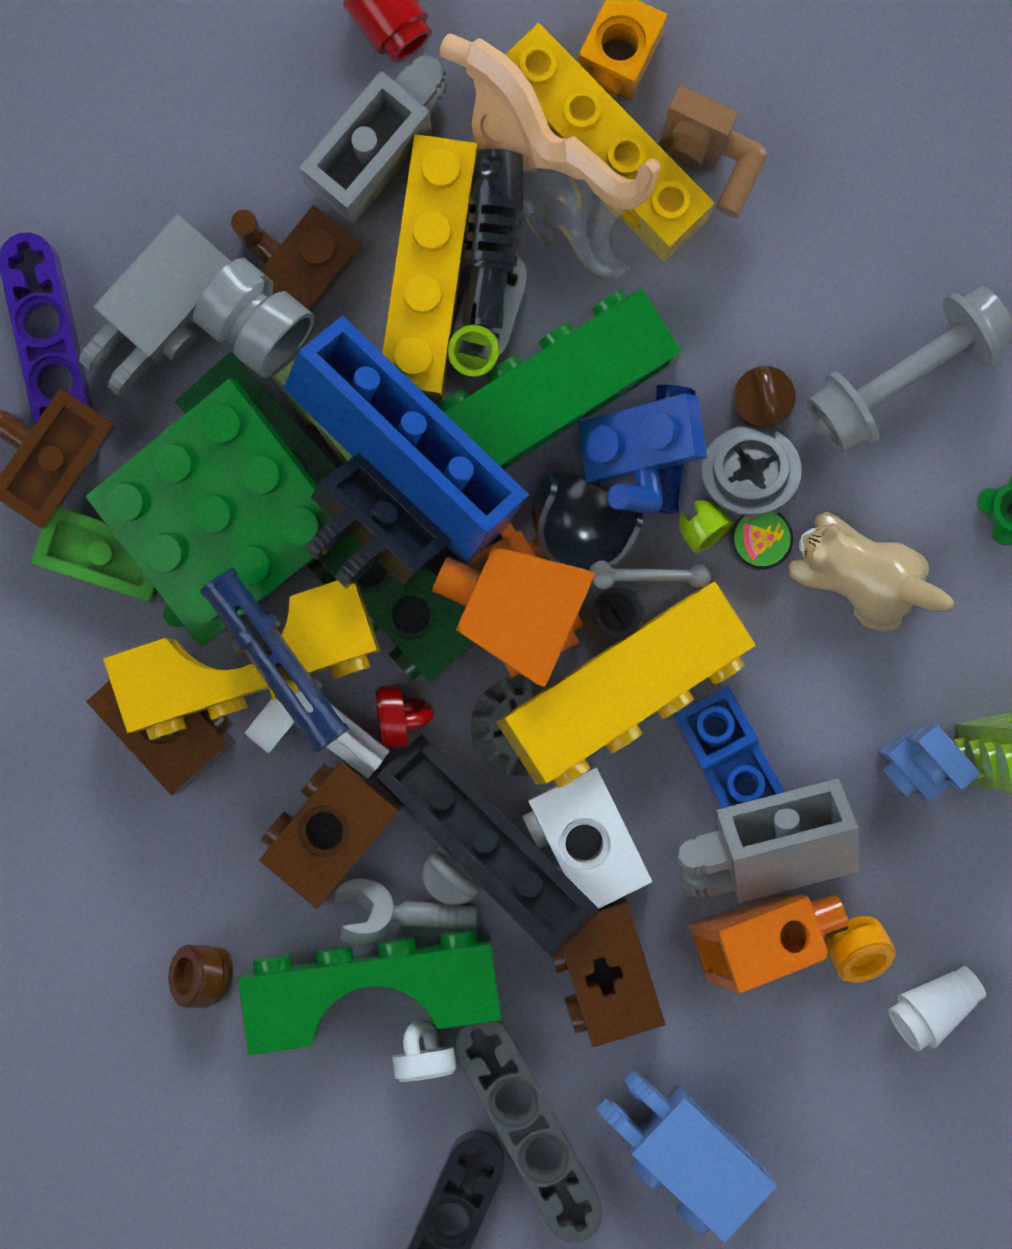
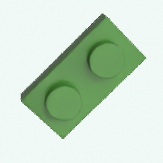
[30,507,157,603]

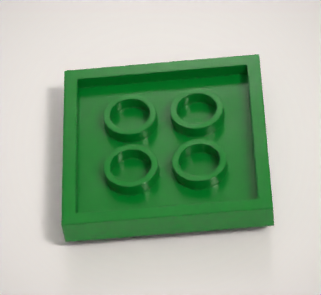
[85,378,332,647]

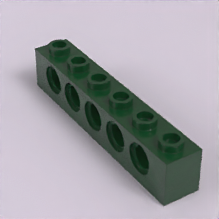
[174,351,475,682]

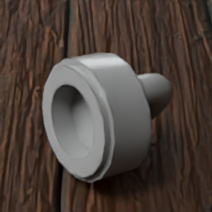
[423,845,482,905]

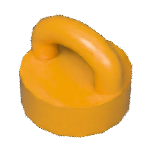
[826,916,896,983]

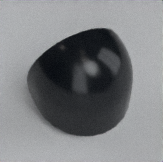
[532,469,643,570]

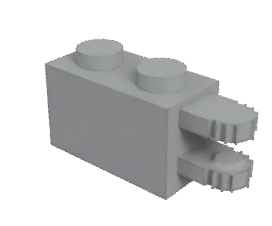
[299,53,447,225]
[79,213,231,396]
[677,778,860,903]

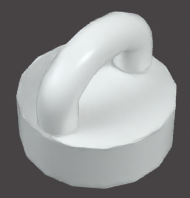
[392,1020,457,1082]

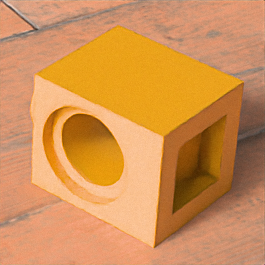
[578,0,668,100]

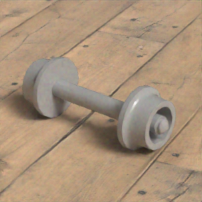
[807,286,1012,453]

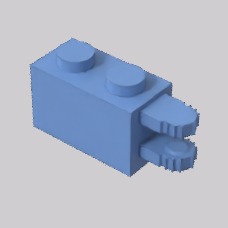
[596,1070,777,1243]

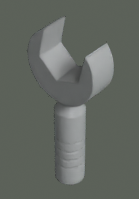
[333,878,477,946]

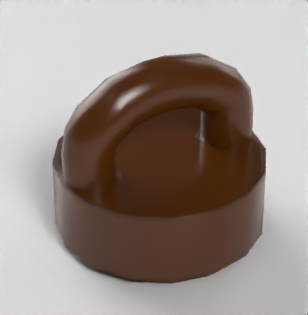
[732,365,796,429]
[168,944,233,1008]

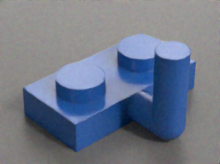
[578,393,707,514]

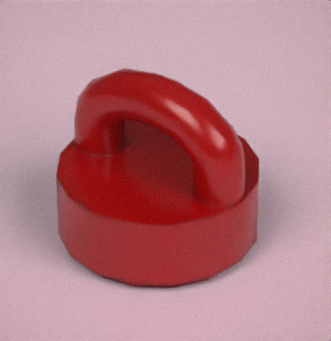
[375,684,435,748]

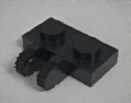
[305,453,452,588]

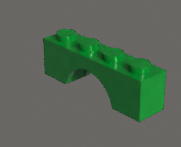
[238,929,501,1055]

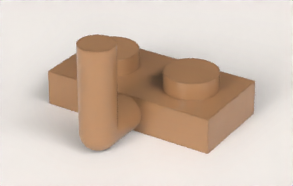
[659,84,767,218]

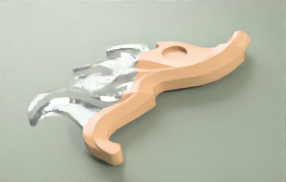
[440,33,660,279]

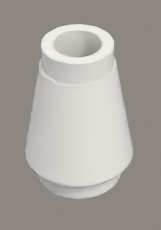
[888,966,986,1052]

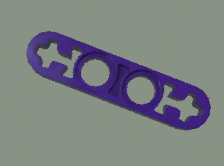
[0,232,99,467]

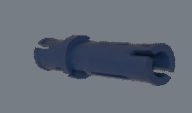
[200,568,349,753]

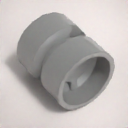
[193,258,315,378]

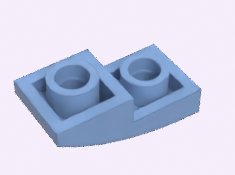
[878,724,981,802]

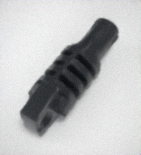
[461,149,524,329]

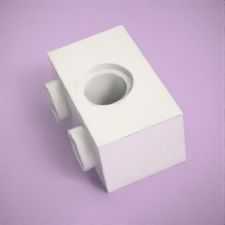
[522,765,653,909]

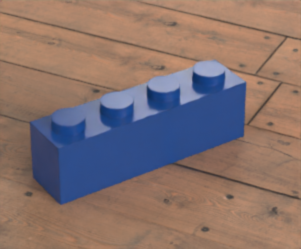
[284,316,529,565]

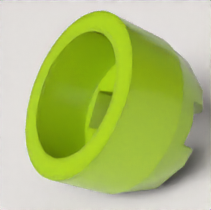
[448,324,499,376]
[679,499,734,554]

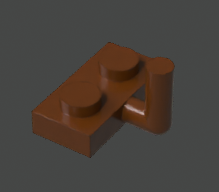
[231,205,363,312]
[0,388,116,529]

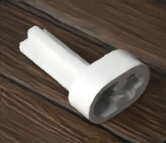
[244,677,390,779]

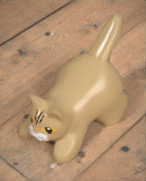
[788,511,954,632]

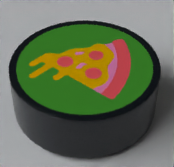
[729,512,793,571]

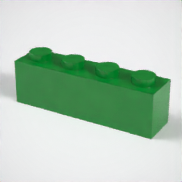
[436,288,682,470]

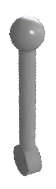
[589,561,711,589]

